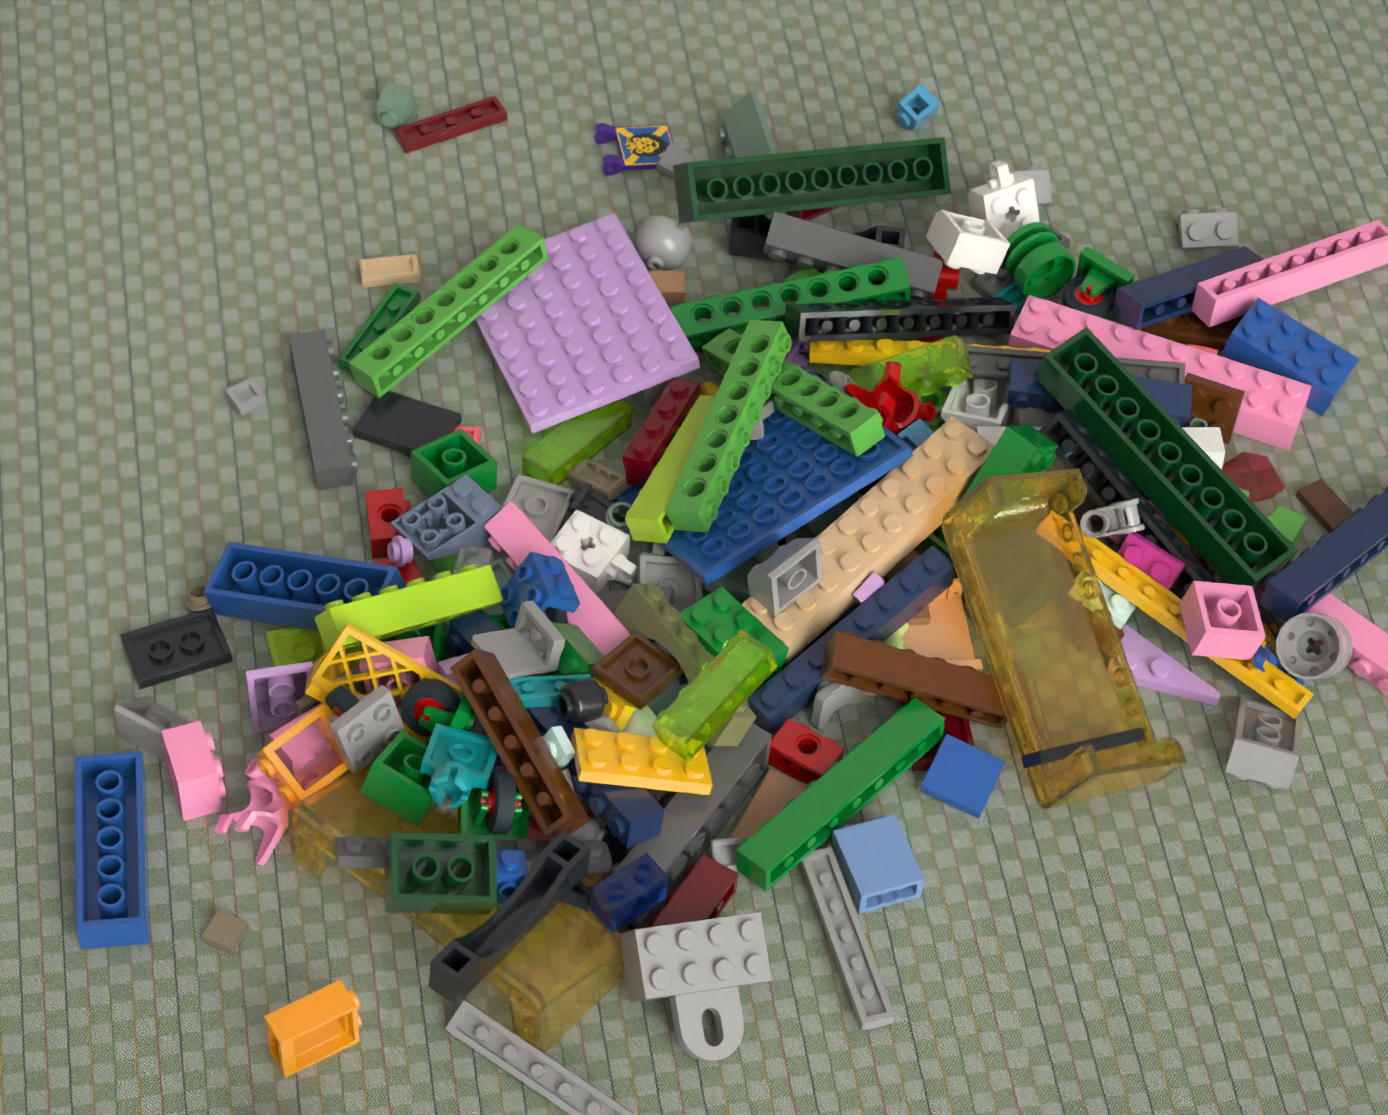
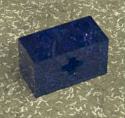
[591,852,668,933]

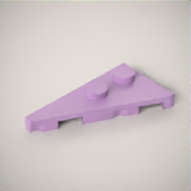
[1108,625,1220,706]

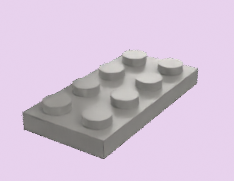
[474,474,575,575]

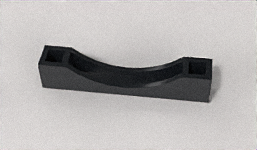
[728,215,906,262]
[428,831,591,1006]

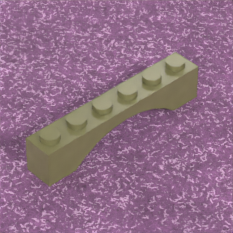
[614,584,757,747]

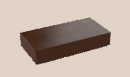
[1296,478,1353,534]

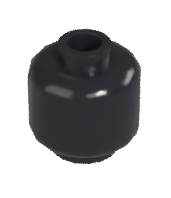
[556,677,608,725]

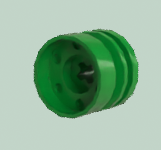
[1001,222,1076,299]

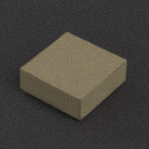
[201,910,249,955]

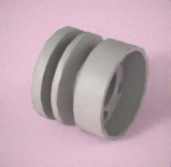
[1276,613,1352,680]

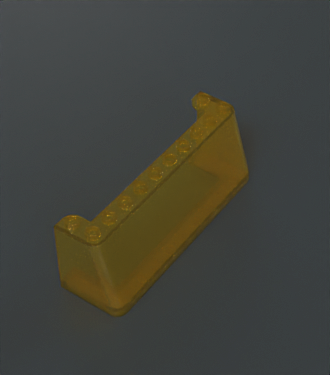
[942,469,1187,809]
[288,758,624,1053]

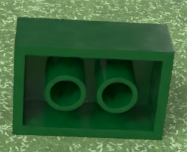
[384,832,497,915]

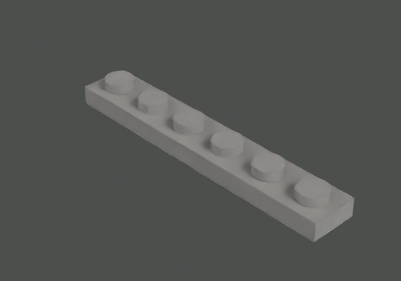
[800,847,895,1031]
[445,1000,635,1115]

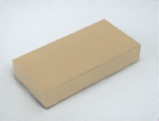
[359,254,421,288]

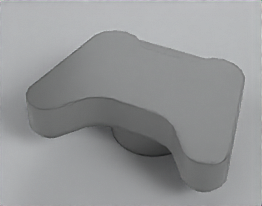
[810,680,861,729]

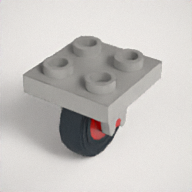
[325,685,406,775]

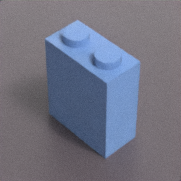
[831,814,924,914]

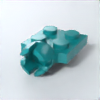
[420,723,498,808]

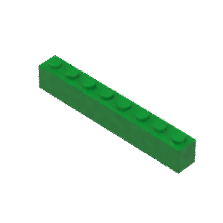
[736,698,945,892]

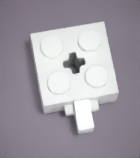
[968,160,1040,239]
[926,210,1010,274]
[550,510,637,593]

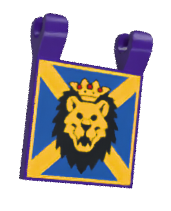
[594,123,674,176]

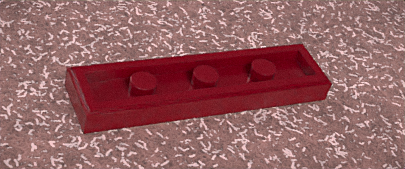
[394,96,508,154]

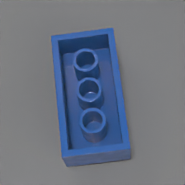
[1221,297,1359,416]

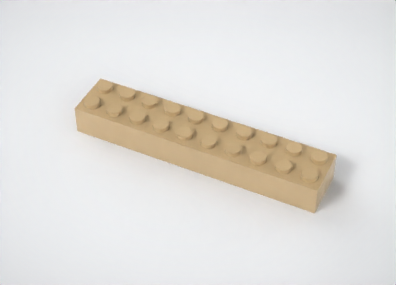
[742,416,995,664]

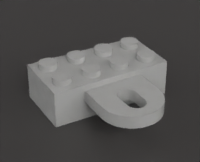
[619,912,772,1062]

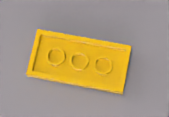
[571,728,713,795]

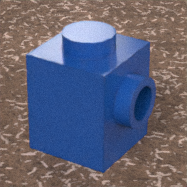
[496,849,528,904]

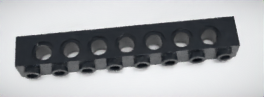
[785,297,1016,342]
[1039,409,1217,599]

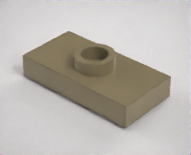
[565,457,631,502]

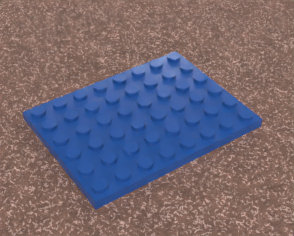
[613,371,913,586]

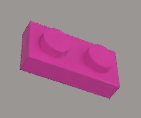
[1117,532,1186,591]

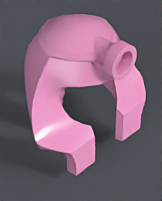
[214,758,297,865]

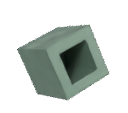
[376,82,414,128]

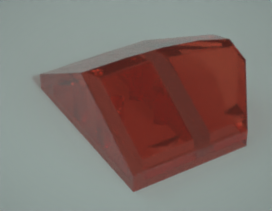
[1222,452,1285,502]

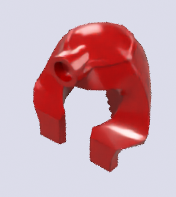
[844,361,936,436]

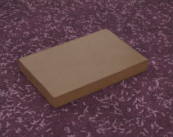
[730,768,808,839]

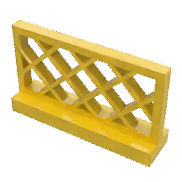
[305,622,462,745]

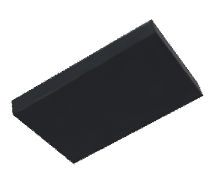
[352,391,462,455]
[120,607,233,689]

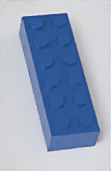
[203,542,406,641]
[75,751,150,949]

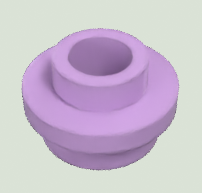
[387,535,413,567]

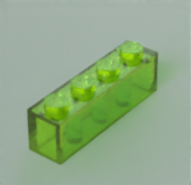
[846,335,973,396]
[522,399,632,486]
[652,629,777,762]

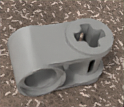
[1080,498,1145,538]

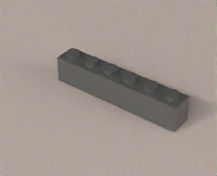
[762,211,943,300]
[289,330,358,490]

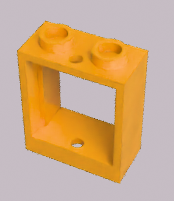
[256,702,349,809]
[264,979,362,1078]

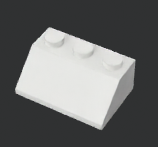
[941,377,1015,432]

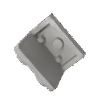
[471,600,566,679]

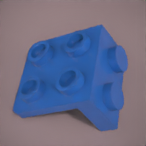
[500,551,581,629]

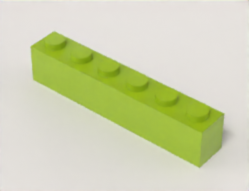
[625,395,715,543]
[314,563,503,652]

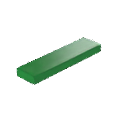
[337,283,421,373]

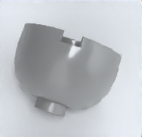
[634,216,693,271]

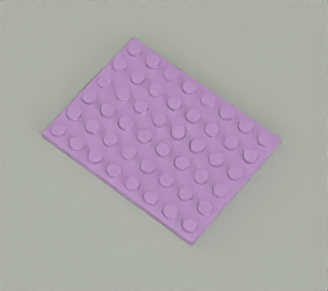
[453,213,700,434]

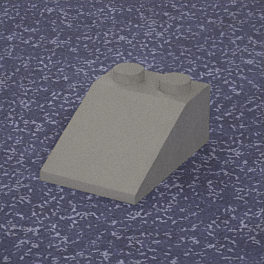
[1225,696,1303,790]

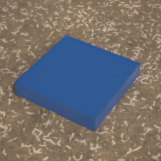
[919,734,1006,819]

